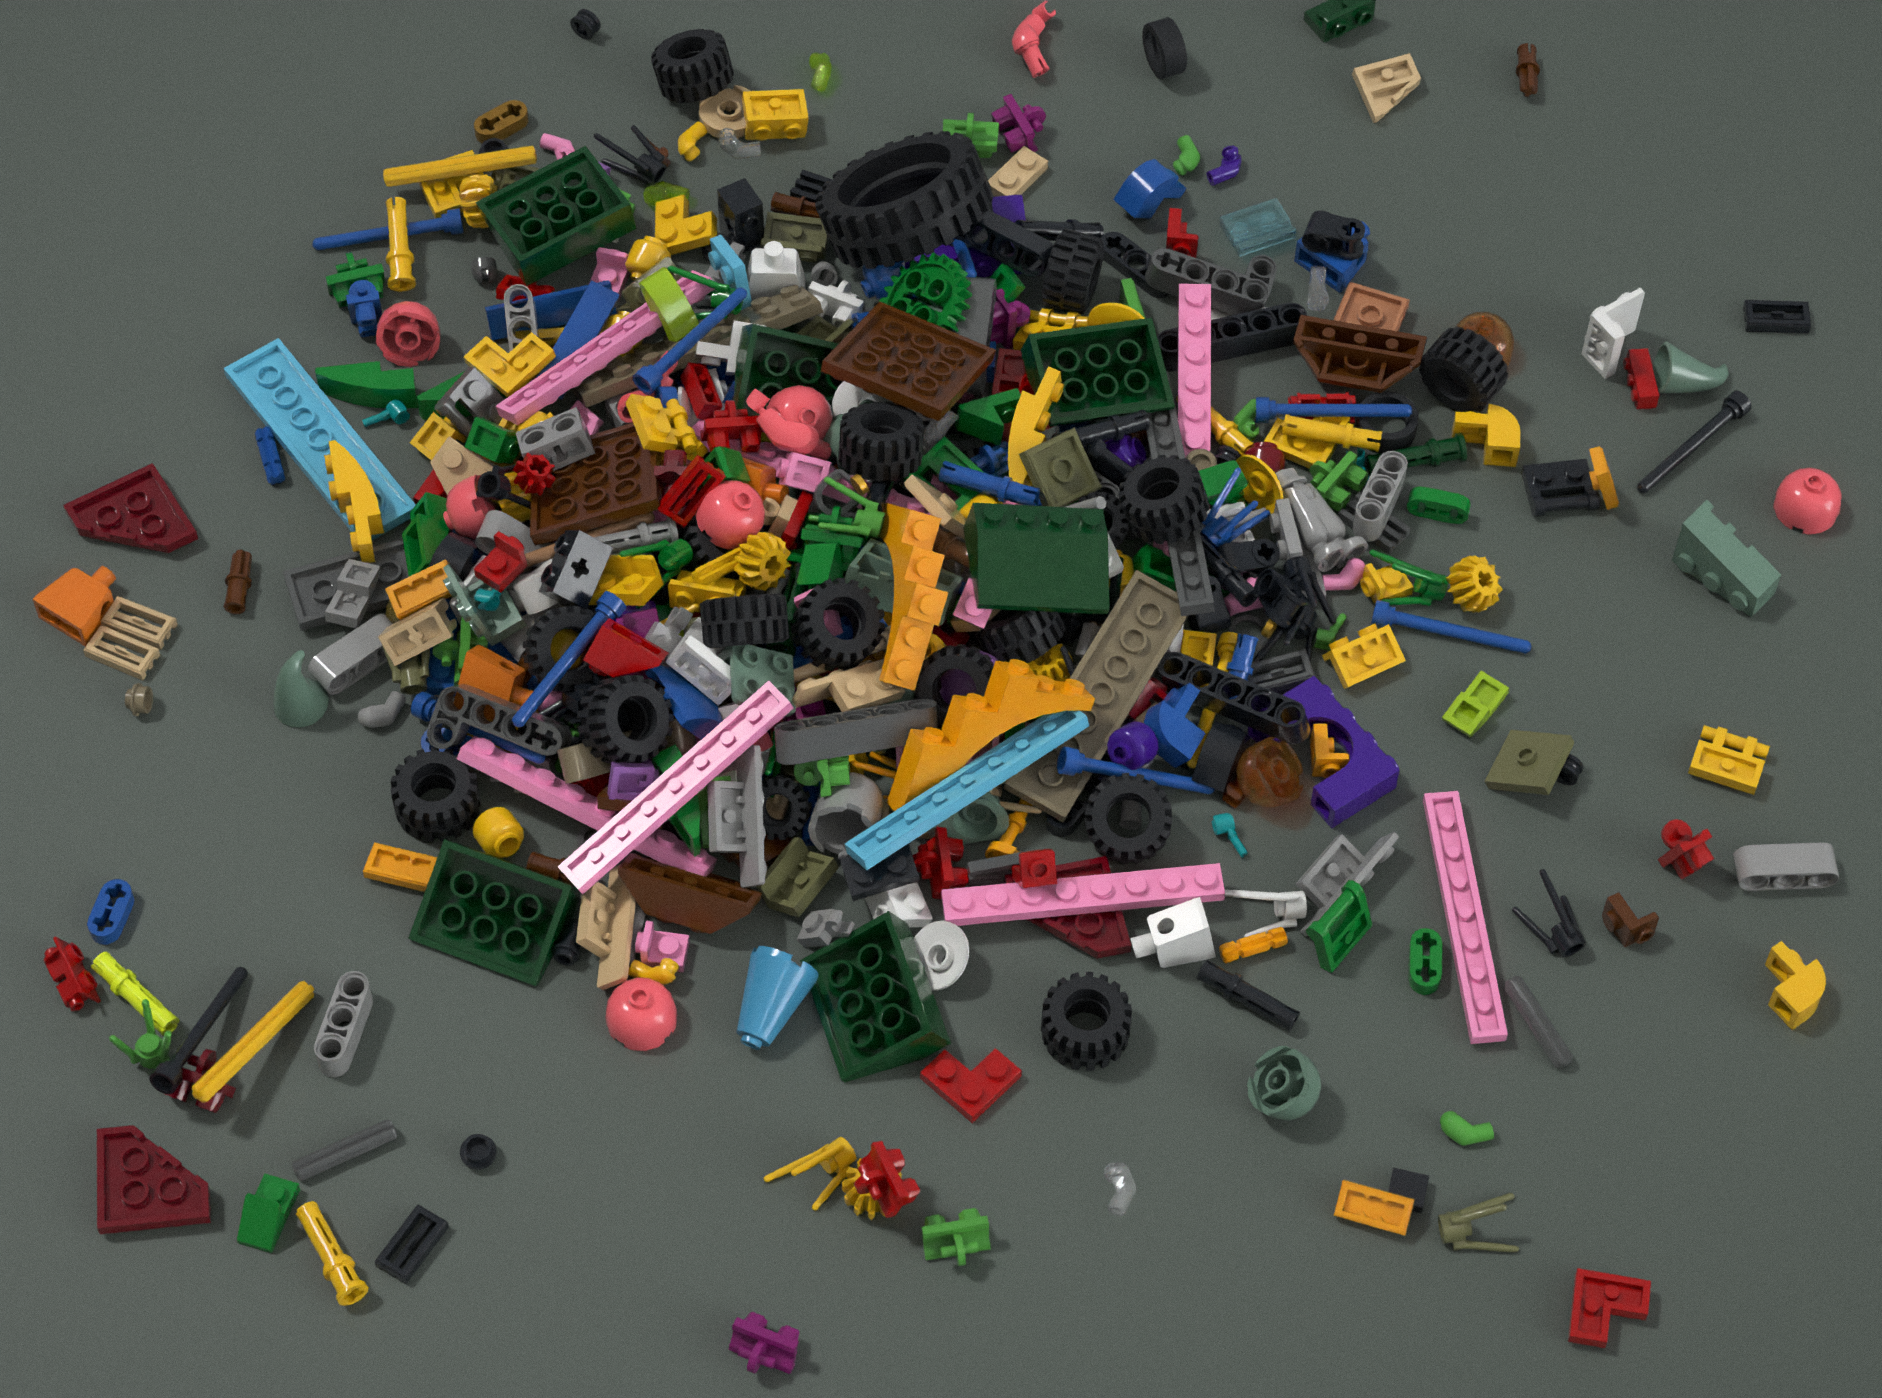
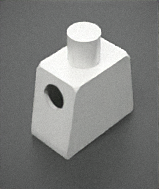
[747,241,806,301]
[1130,897,1216,968]

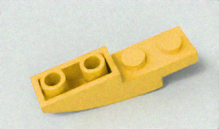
[1008,366,1064,487]
[324,440,384,563]

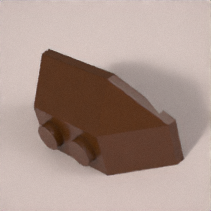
[1294,315,1427,393]
[618,853,762,934]

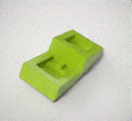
[638,267,699,342]
[1442,670,1509,737]

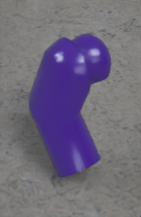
[1206,146,1242,186]

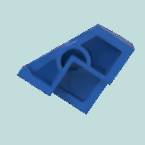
[644,665,723,740]

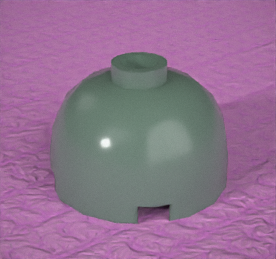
[1247,1046,1321,1121]

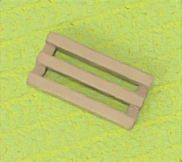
[101,596,178,650]
[83,625,161,681]

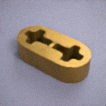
[474,100,528,144]

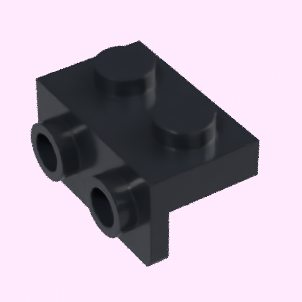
[840,844,920,901]

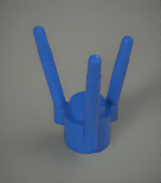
[1200,468,1270,548]

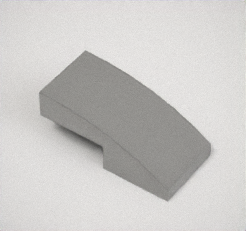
[325,559,381,628]

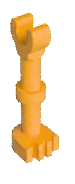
[985,798,1033,858]

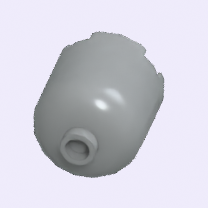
[808,772,884,859]

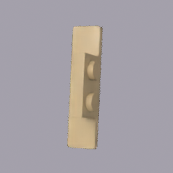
[792,658,905,712]
[576,864,636,990]

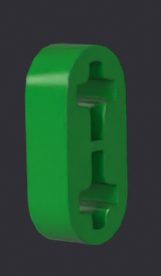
[1407,486,1471,524]
[1408,928,1442,995]

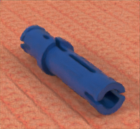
[939,461,1040,506]

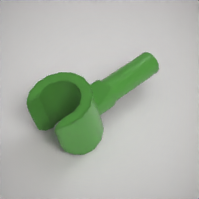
[1314,613,1347,651]

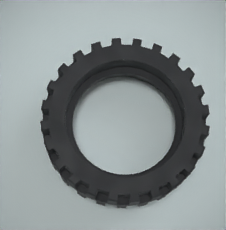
[815,131,993,269]

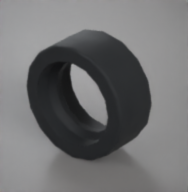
[1142,17,1187,79]
[1355,391,1418,453]

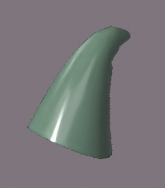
[1652,341,1729,394]
[273,650,329,727]

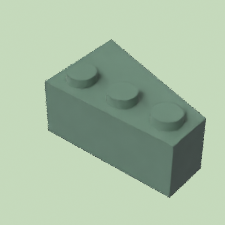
[1672,500,1781,617]
[845,538,963,625]

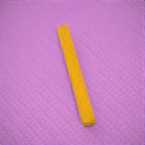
[383,146,537,187]
[192,981,314,1103]

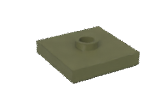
[1019,428,1102,507]
[1485,730,1574,795]

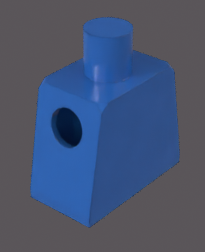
[1294,221,1370,293]

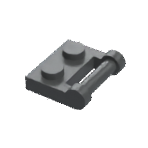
[434,367,505,438]

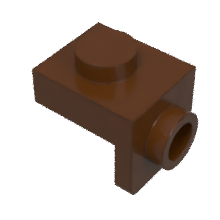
[1602,892,1659,947]

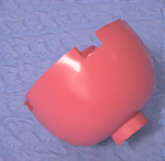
[376,301,440,367]
[766,385,833,440]
[1773,467,1842,535]
[443,474,501,539]
[695,480,765,550]
[606,978,677,1051]

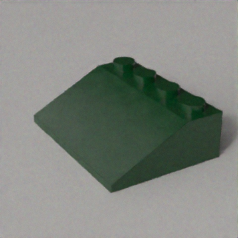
[476,146,637,286]
[1021,318,1175,427]
[734,324,865,416]
[963,503,1109,614]
[408,839,581,986]
[800,911,951,1083]

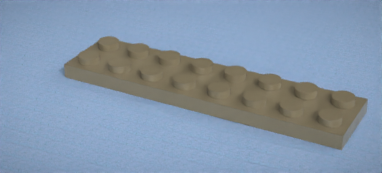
[570,285,823,408]
[1004,570,1189,823]

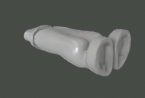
[1275,468,1368,572]

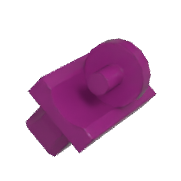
[991,94,1046,153]
[991,288,1030,349]
[728,1312,800,1374]

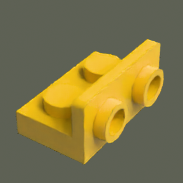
[742,89,809,141]
[589,555,664,606]
[668,570,746,613]
[1322,623,1406,689]

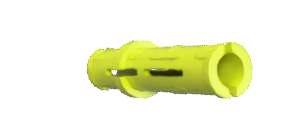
[91,951,180,1036]

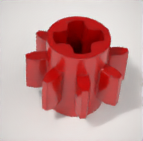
[513,453,555,496]

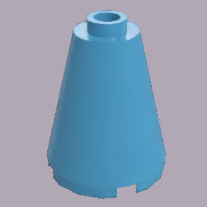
[737,946,819,1050]

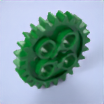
[879,252,972,332]

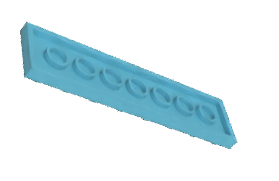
[223,338,416,540]

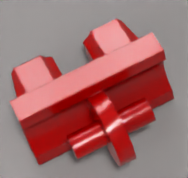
[700,400,763,453]
[1658,819,1714,880]
[912,827,969,899]
[854,1141,920,1218]

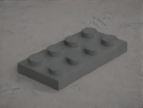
[283,538,409,631]

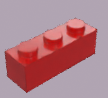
[1623,348,1659,409]
[680,362,723,420]

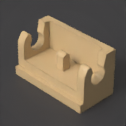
[378,598,457,666]

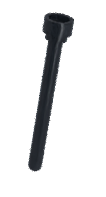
[1637,390,1752,494]
[149,967,248,1094]

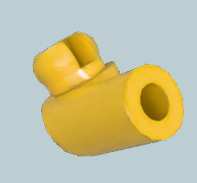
[678,121,707,162]
[628,958,679,985]

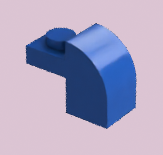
[1113,159,1187,218]
[1144,683,1206,768]

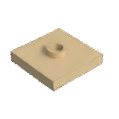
[904,475,966,540]

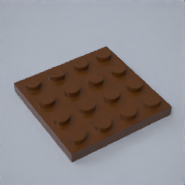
[821,302,996,421]
[530,423,661,546]

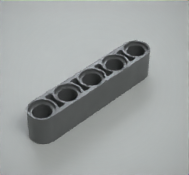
[774,699,938,765]

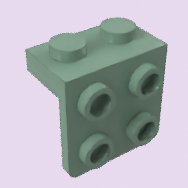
[443,564,527,646]
[717,645,796,717]

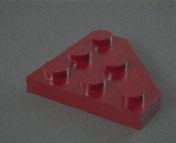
[63,463,198,553]
[1004,856,1132,959]
[97,1125,211,1234]

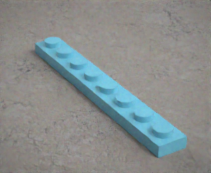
[844,711,1089,870]

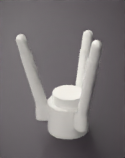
[1225,890,1307,937]

